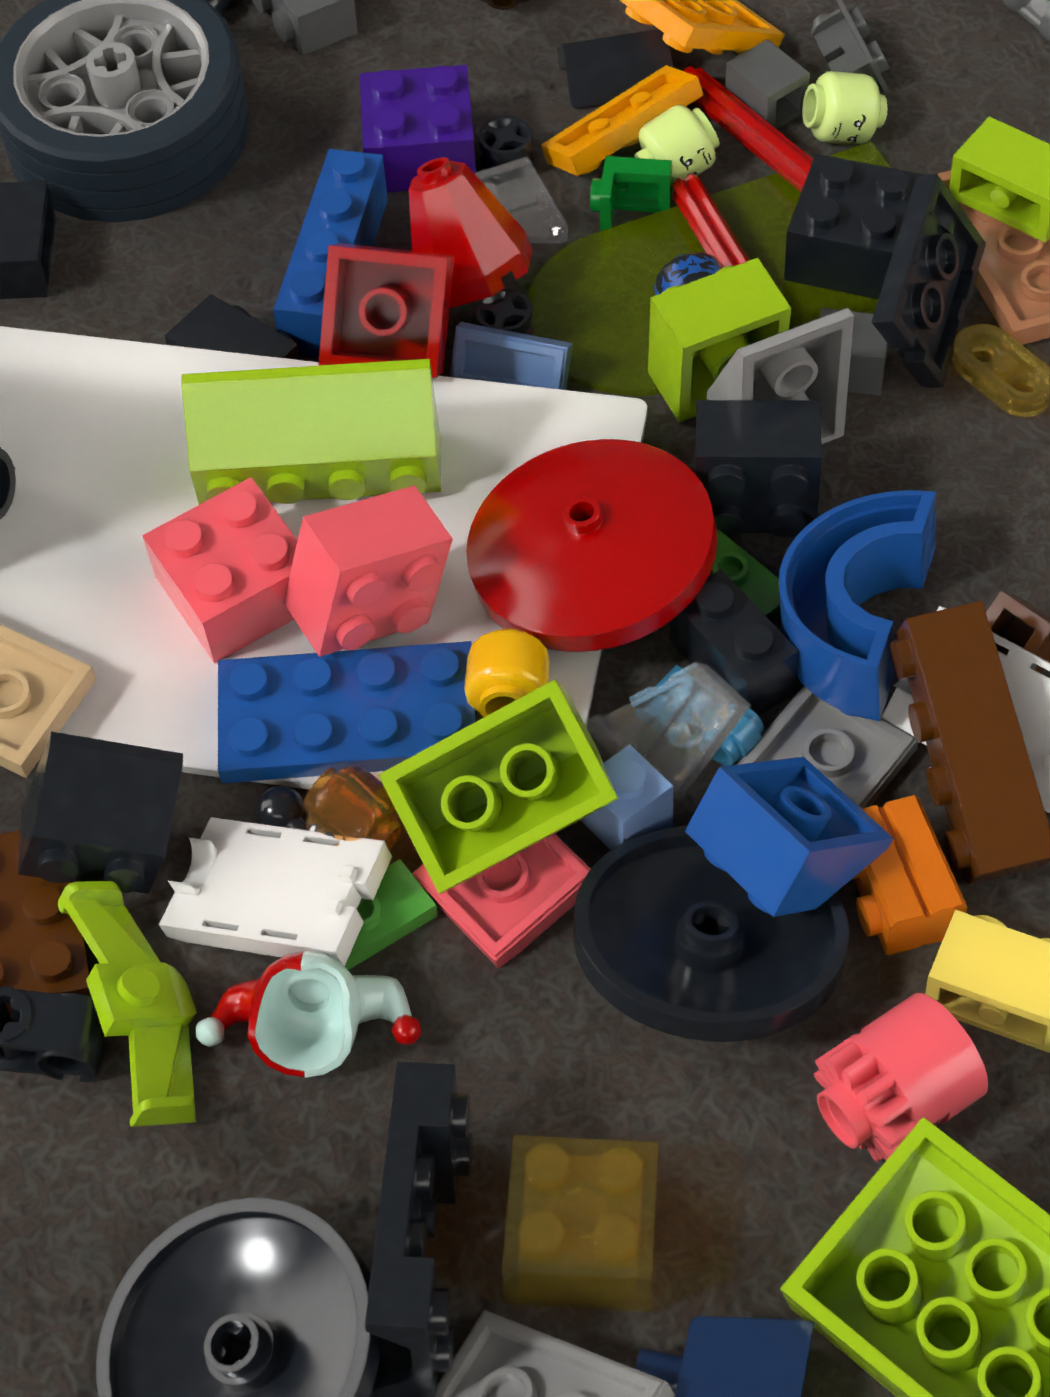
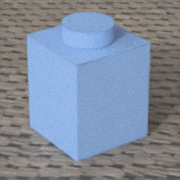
[581,744,673,850]

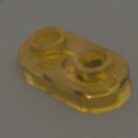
[952,324,1050,417]

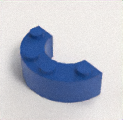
[779,490,936,721]

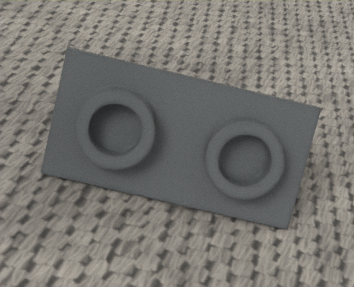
[811,0,890,93]

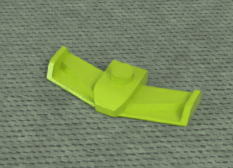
[58,881,197,1127]

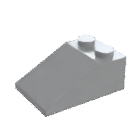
[707,308,854,444]

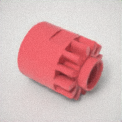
[814,993,988,1162]

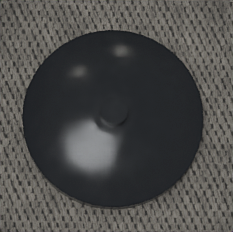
[573,826,849,1042]
[96,1197,382,1397]

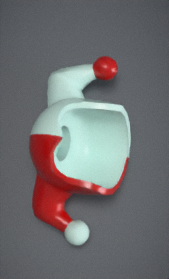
[196,951,422,1078]

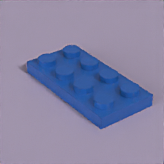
[218,641,477,784]

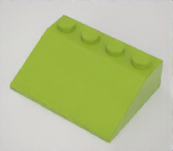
[780,1117,1050,1397]

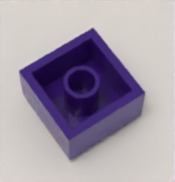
[359,65,476,193]

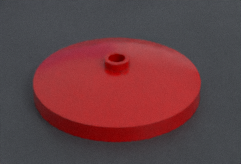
[466,439,717,652]

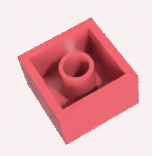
[142,477,298,664]
[283,485,453,657]

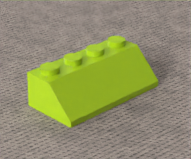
[181,359,441,505]

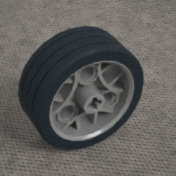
[0,0,250,222]

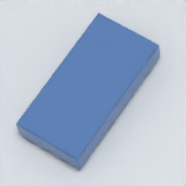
[450,322,573,390]

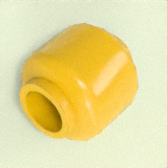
[464,628,550,717]

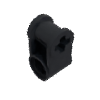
[0,986,105,1083]

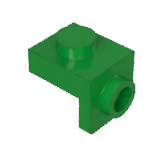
[590,156,672,233]

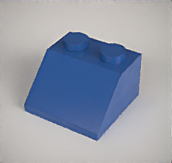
[685,757,894,917]

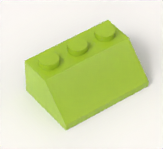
[378,679,619,894]

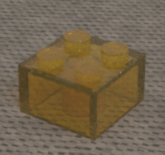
[502,1135,659,1312]

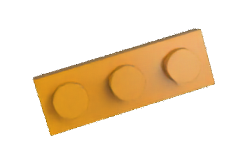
[541,65,703,176]

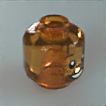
[302,765,403,850]

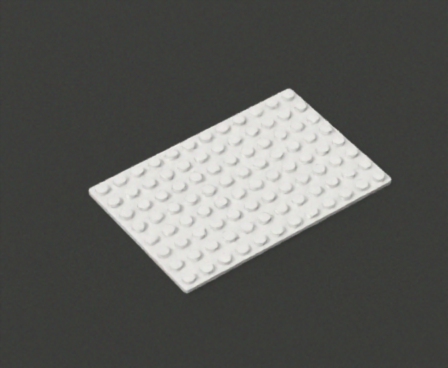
[0,326,648,801]

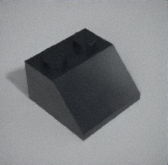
[18,731,183,894]

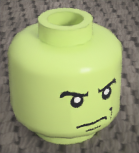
[802,71,888,145]
[635,105,720,186]

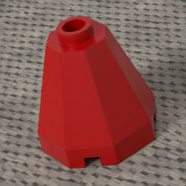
[409,157,533,308]

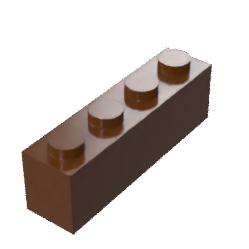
[890,600,1050,884]

